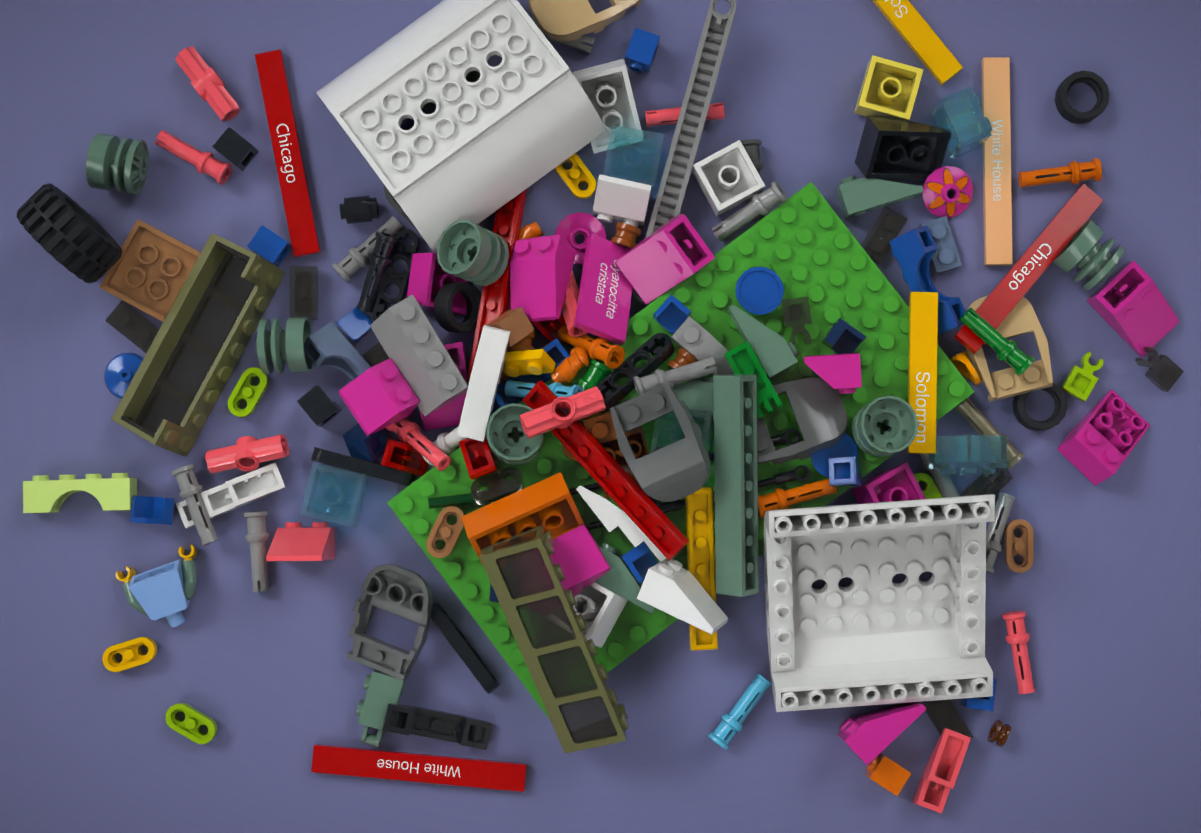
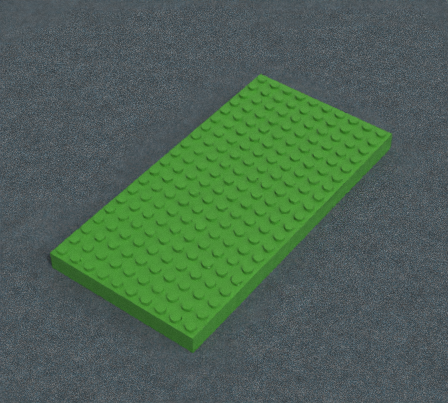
[387,182,974,718]

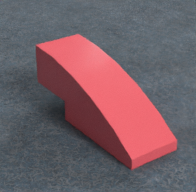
[912,728,971,814]

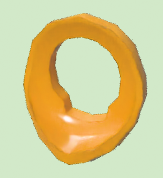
[950,351,981,386]

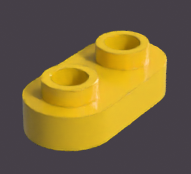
[555,153,596,199]
[102,637,157,672]

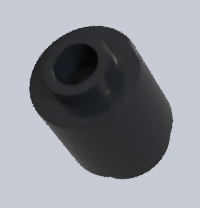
[339,195,379,224]

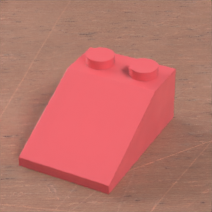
[266,522,335,561]

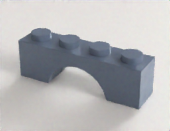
[304,322,371,381]

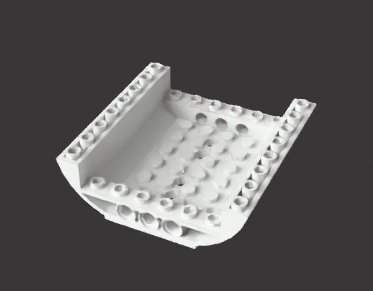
[316,0,606,254]
[763,494,995,712]

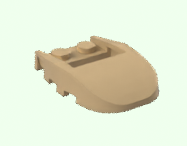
[528,0,642,42]
[966,296,1053,402]

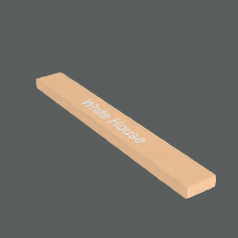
[981,57,1013,266]

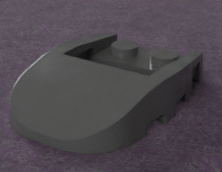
[757,378,848,466]
[610,382,711,502]
[346,564,433,680]

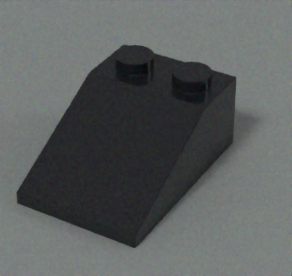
[855,116,952,179]

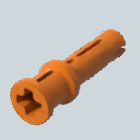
[1018,158,1102,188]
[558,325,625,369]
[758,478,837,518]

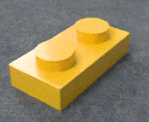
[502,349,556,377]

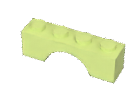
[23,473,137,513]

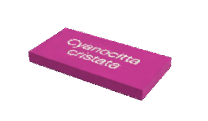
[574,233,633,345]

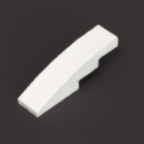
[457,325,510,442]
[176,462,285,529]
[576,486,666,562]

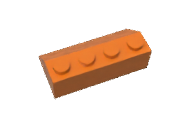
[461,472,585,567]

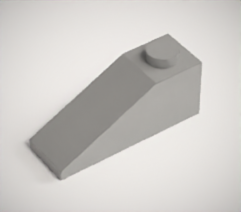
[671,316,734,376]

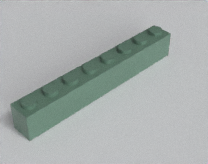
[712,374,759,597]

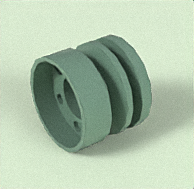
[86,133,149,195]
[1053,219,1125,291]
[437,220,509,286]
[256,317,313,374]
[851,396,918,457]
[486,403,544,466]

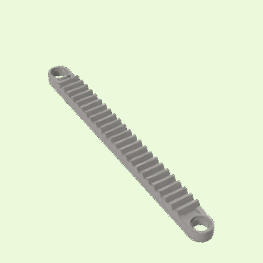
[632,0,736,302]

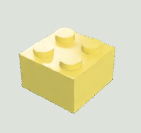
[854,55,924,120]

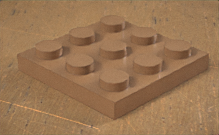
[99,219,201,322]

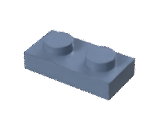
[919,216,962,275]

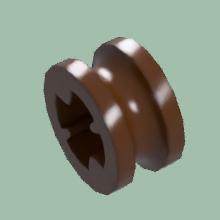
[987,719,1011,747]

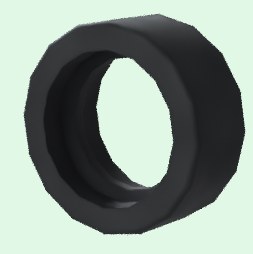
[1055,71,1109,124]
[434,282,482,333]
[1012,383,1067,431]

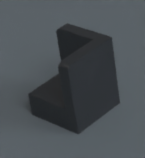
[212,127,259,172]
[297,385,342,427]

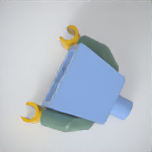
[115,544,197,627]

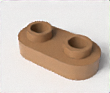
[426,506,465,558]
[1004,519,1034,573]

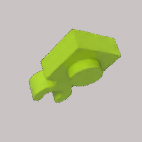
[1061,352,1104,402]

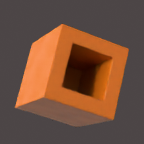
[866,753,911,796]

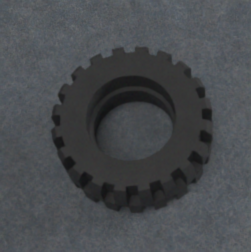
[16,183,122,283]

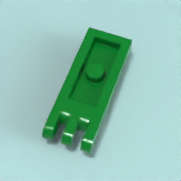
[724,341,783,419]

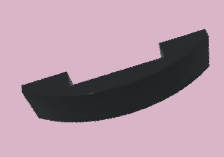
[382,703,492,750]

